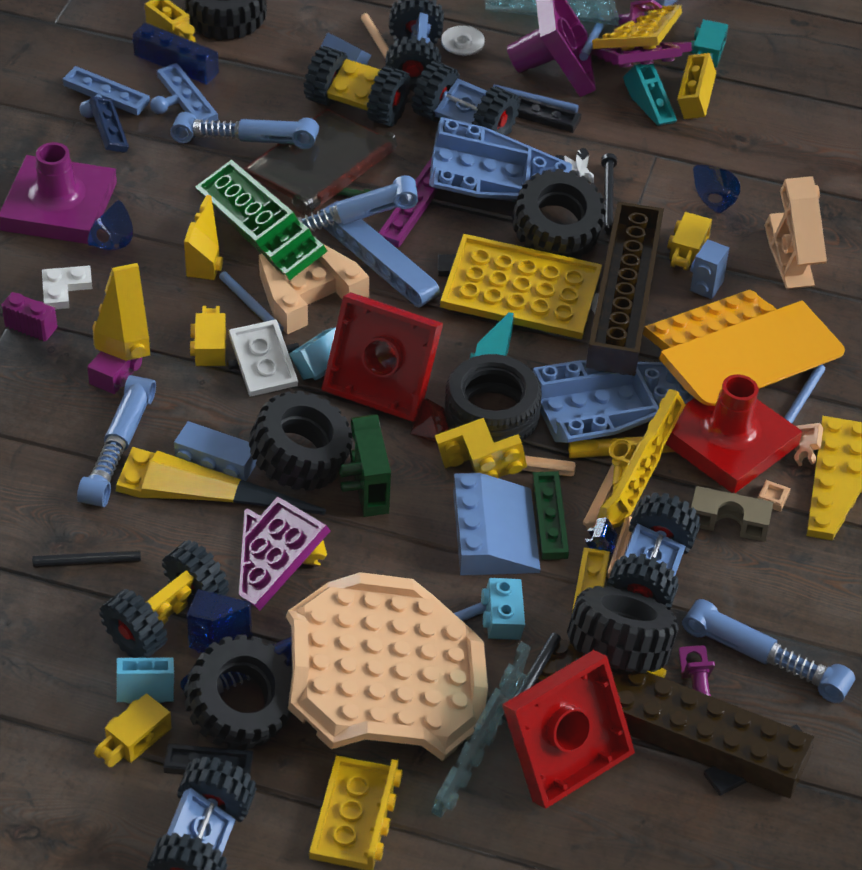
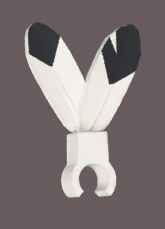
[555,148,594,183]

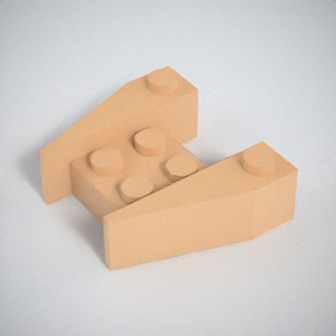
[765,176,827,290]
[259,245,369,335]

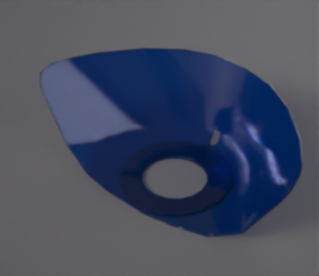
[693,165,740,213]
[88,200,133,251]

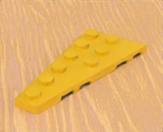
[806,416,862,540]

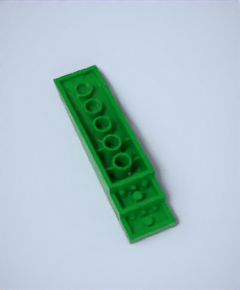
[195,160,328,280]

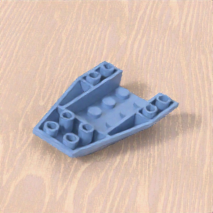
[429,117,572,202]
[533,360,694,443]

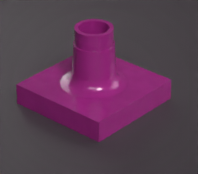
[507,0,596,97]
[0,142,117,245]

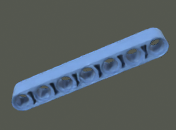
[319,201,440,307]

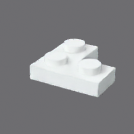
[42,266,92,309]

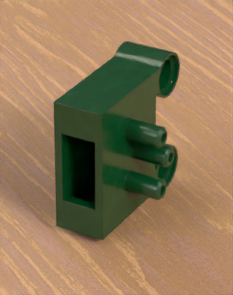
[339,414,391,517]

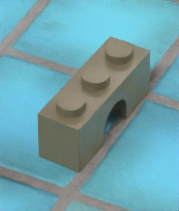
[691,486,774,542]

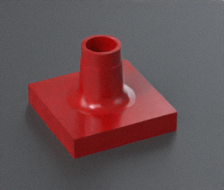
[322,292,443,422]
[665,374,803,493]
[502,650,635,809]

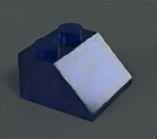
[187,589,252,653]

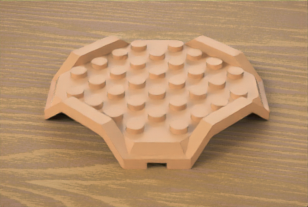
[286,572,488,761]

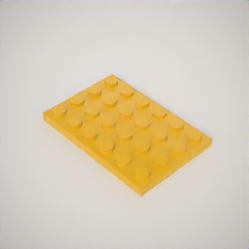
[440,234,602,340]

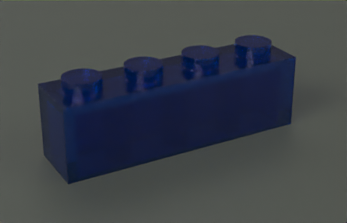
[132,23,219,85]

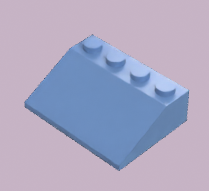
[453,473,540,575]

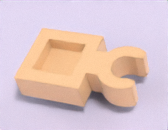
[794,423,823,466]

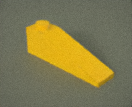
[184,195,223,280]
[92,263,150,361]

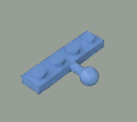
[150,63,218,122]
[63,66,150,118]

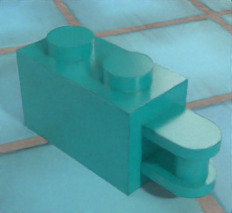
[689,19,728,68]

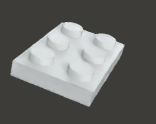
[229,319,298,397]

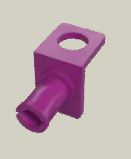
[613,0,662,28]
[679,645,715,696]

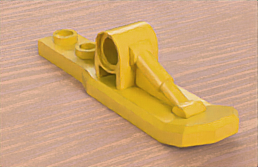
[597,389,686,529]

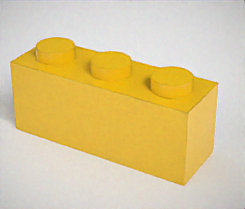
[677,53,716,119]

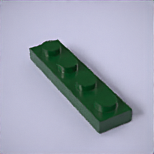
[532,471,569,560]

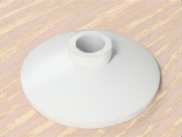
[441,26,485,55]

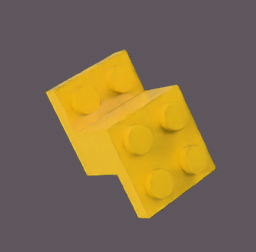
[435,418,527,478]

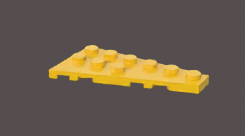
[592,5,682,50]

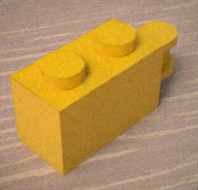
[145,0,195,45]
[667,212,712,271]
[190,306,226,366]
[94,693,172,767]

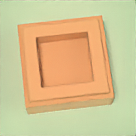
[758,480,791,512]

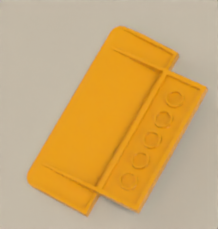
[643,290,845,406]

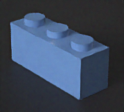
[174,421,257,481]

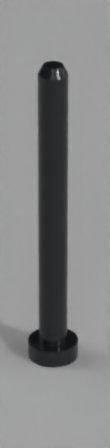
[601,153,617,232]

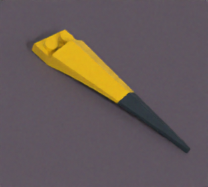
[116,447,326,515]

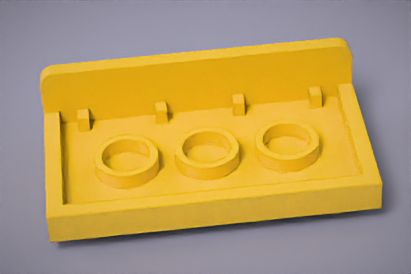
[309,756,402,870]

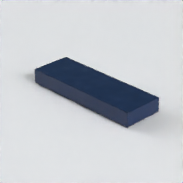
[89,96,129,153]

